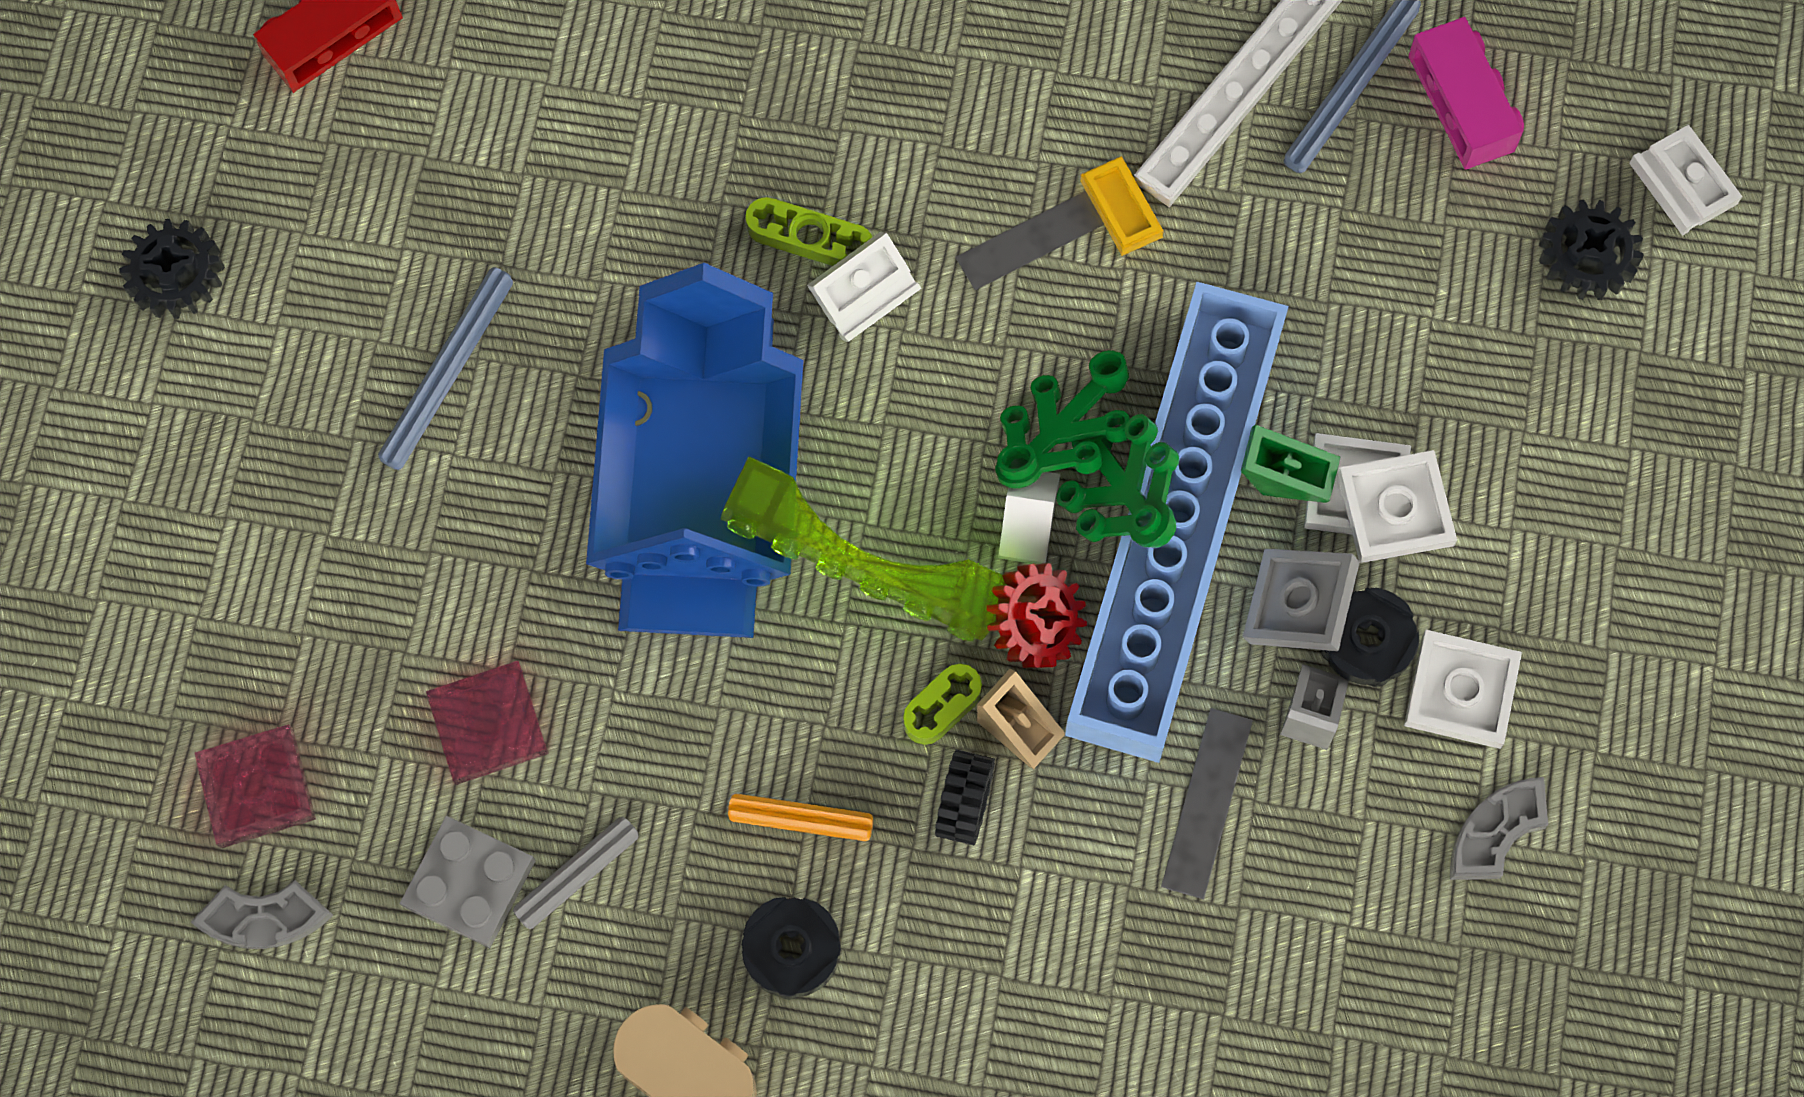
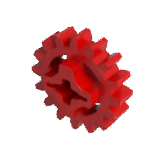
[986,563,1087,668]

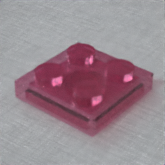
[426,661,549,785]
[194,724,316,848]

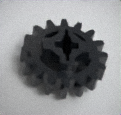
[1538,199,1644,300]
[119,219,225,319]

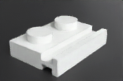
[1629,125,1742,236]
[807,232,921,342]

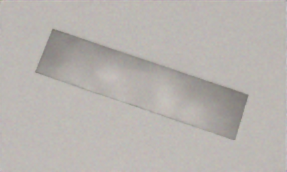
[955,191,1104,290]
[1161,708,1253,900]

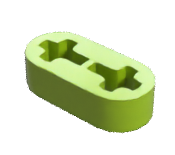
[903,664,982,745]

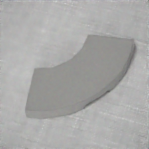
[1450,777,1548,880]
[191,880,333,949]

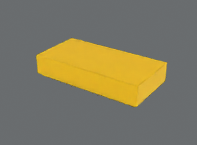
[1080,156,1164,256]

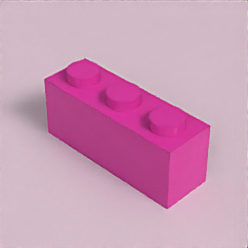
[1408,17,1524,170]

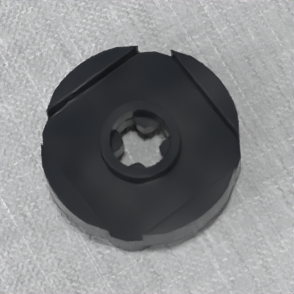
[1320,587,1419,687]
[741,897,842,1000]

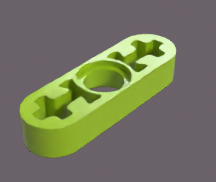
[745,197,872,266]

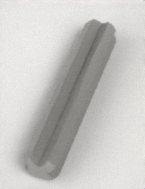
[513,816,639,929]

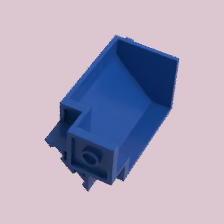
[586,263,803,638]

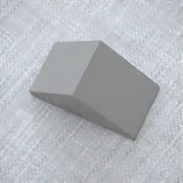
[1280,664,1349,750]

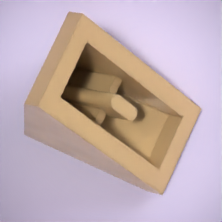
[977,669,1065,769]

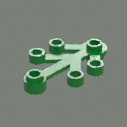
[995,350,1130,488]
[1056,414,1179,548]

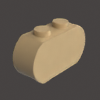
[613,1004,757,1097]

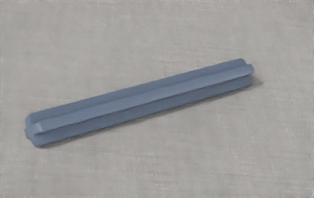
[1284,0,1421,174]
[378,267,513,470]

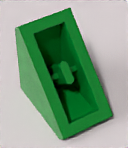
[1241,425,1341,503]

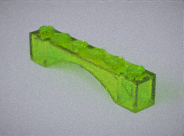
[720,456,1006,641]

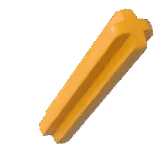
[728,793,874,842]

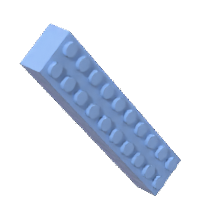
[1065,282,1289,763]

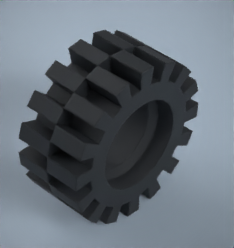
[935,749,995,846]

